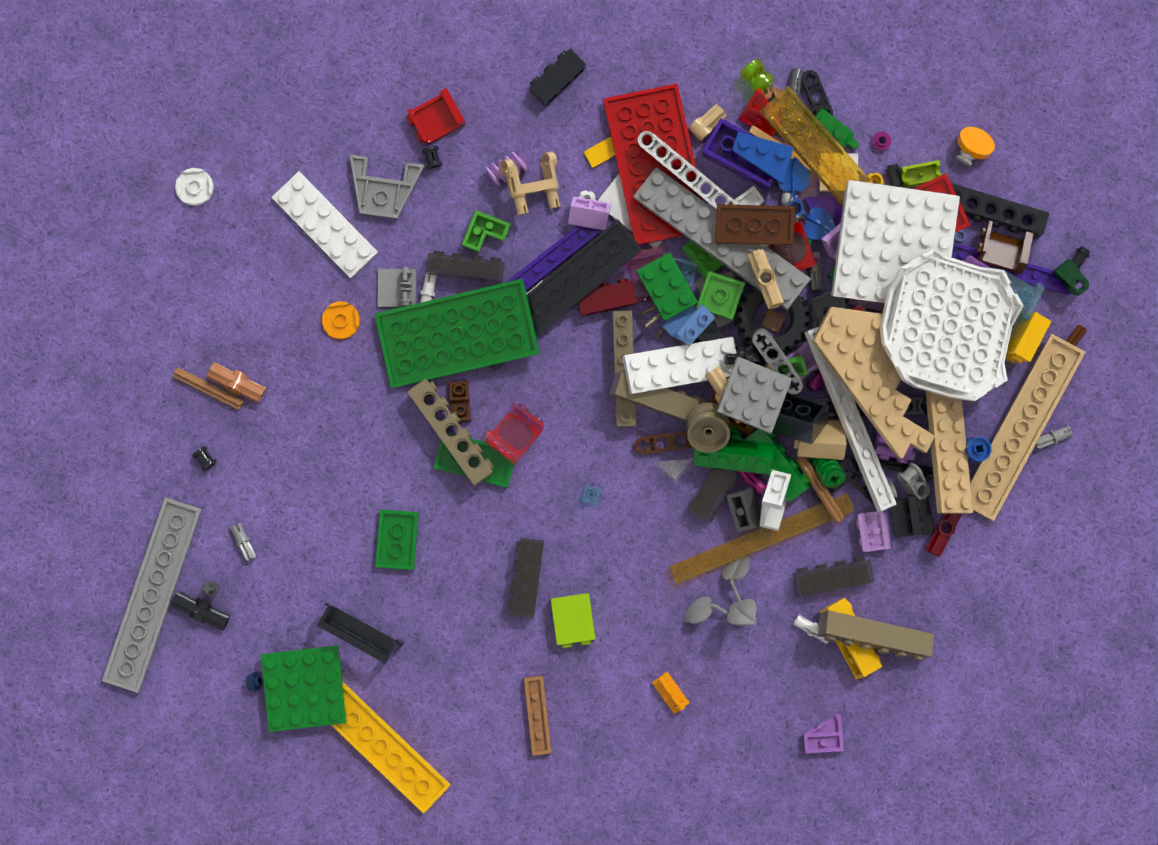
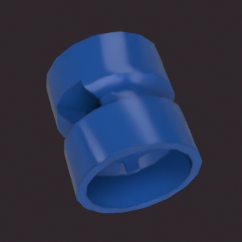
[965,436,992,463]

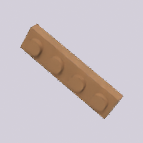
[524,675,552,756]

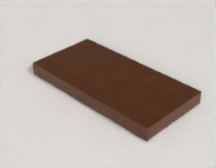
[716,204,795,246]

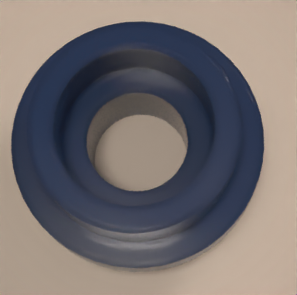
[246,672,262,692]

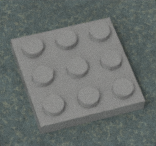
[716,357,792,434]

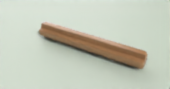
[173,368,244,410]
[797,457,845,524]

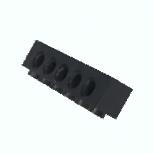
[951,183,1050,239]

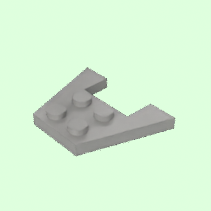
[349,154,425,220]

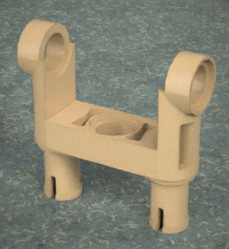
[500,151,561,215]

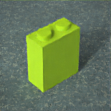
[551,593,595,648]

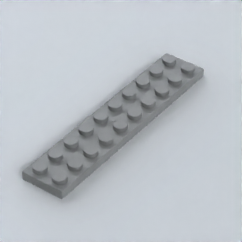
[633,167,811,310]
[102,497,203,693]

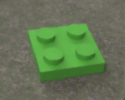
[696,271,746,320]

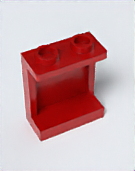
[406,88,466,146]

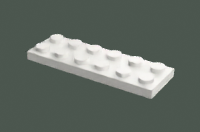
[272,171,378,279]
[622,337,736,394]

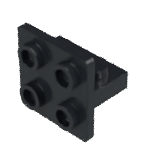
[890,496,933,538]

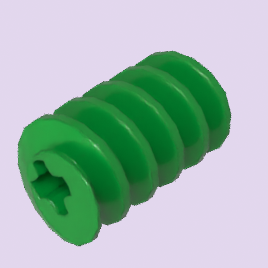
[810,457,846,488]

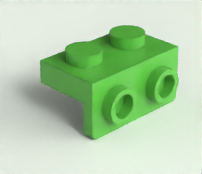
[682,241,724,279]

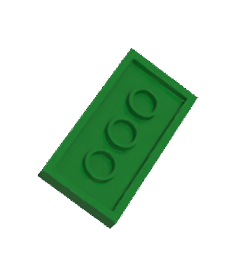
[433,432,514,488]

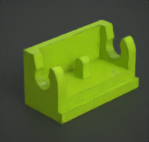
[900,160,942,188]

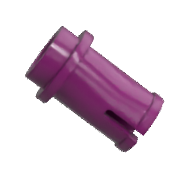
[807,369,824,393]

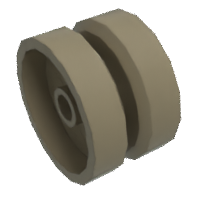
[687,402,730,453]

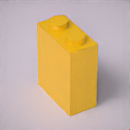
[1005,312,1051,364]

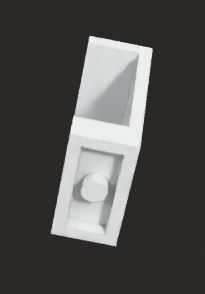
[760,470,791,531]

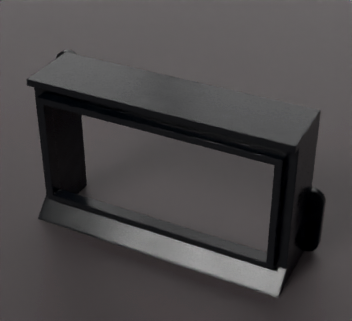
[317,602,404,664]

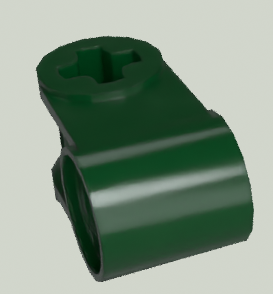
[1053,259,1089,296]

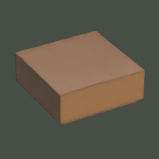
[761,309,785,334]

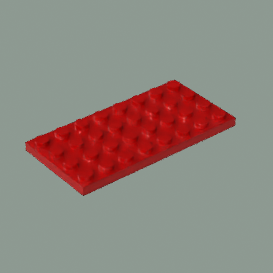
[603,83,704,245]

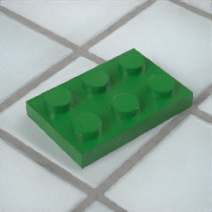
[636,253,698,322]
[375,509,419,570]

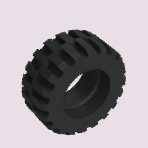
[735,287,810,357]

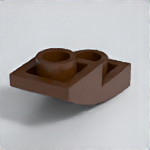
[449,381,471,423]

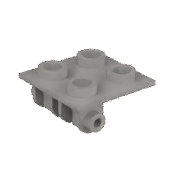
[378,267,416,307]

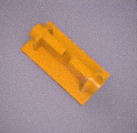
[652,672,690,714]

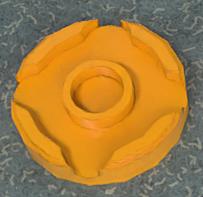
[957,127,995,159]
[322,301,360,339]

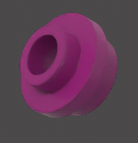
[872,132,891,151]

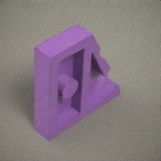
[803,714,844,754]

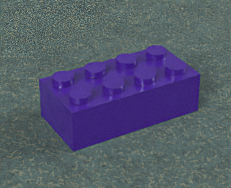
[702,118,775,191]

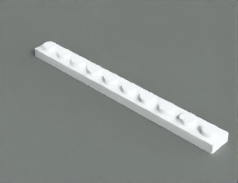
[805,327,896,512]

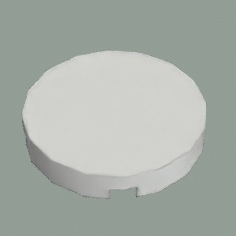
[175,168,214,206]

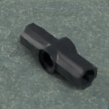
[170,591,231,630]

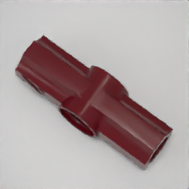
[924,514,962,558]

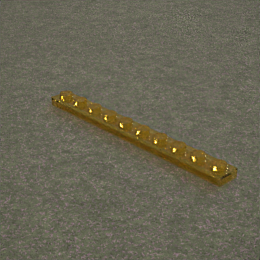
[669,493,855,584]

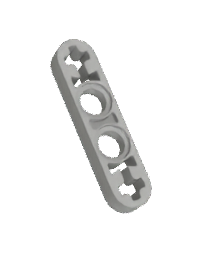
[753,329,803,394]

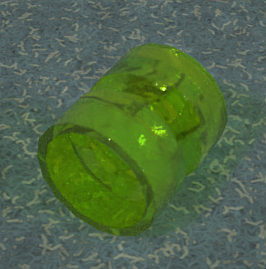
[739,58,775,92]

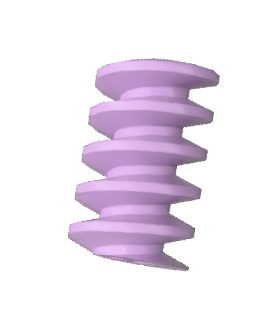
[485,149,527,187]

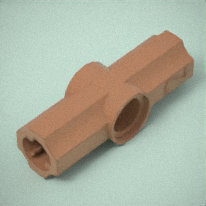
[206,362,266,403]

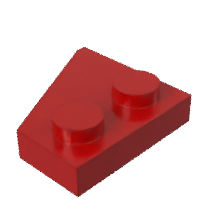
[739,88,781,137]

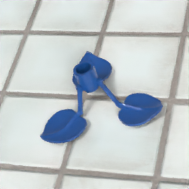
[778,157,835,240]

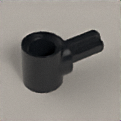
[724,346,762,366]

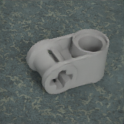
[897,462,930,500]

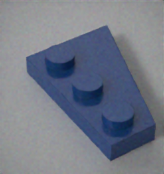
[733,132,794,185]

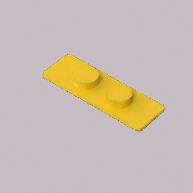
[584,137,615,168]

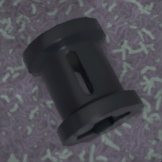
[422,146,443,169]
[192,446,217,472]

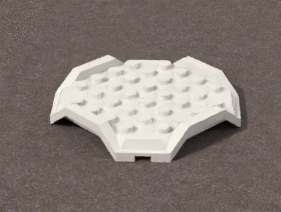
[880,248,1024,401]

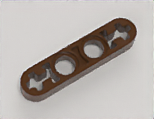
[634,431,694,454]

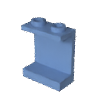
[659,304,715,346]

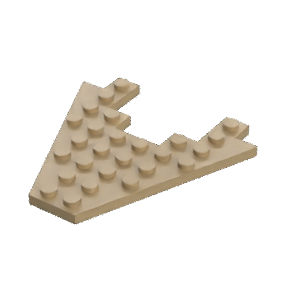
[812,307,935,459]

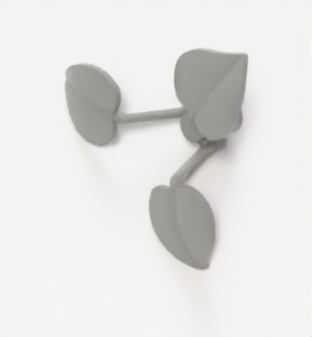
[684,555,757,626]

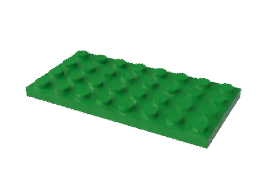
[375,279,540,388]

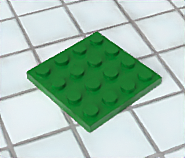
[261,645,347,732]

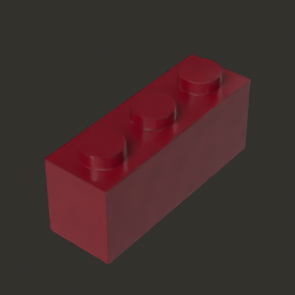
[578,278,638,317]

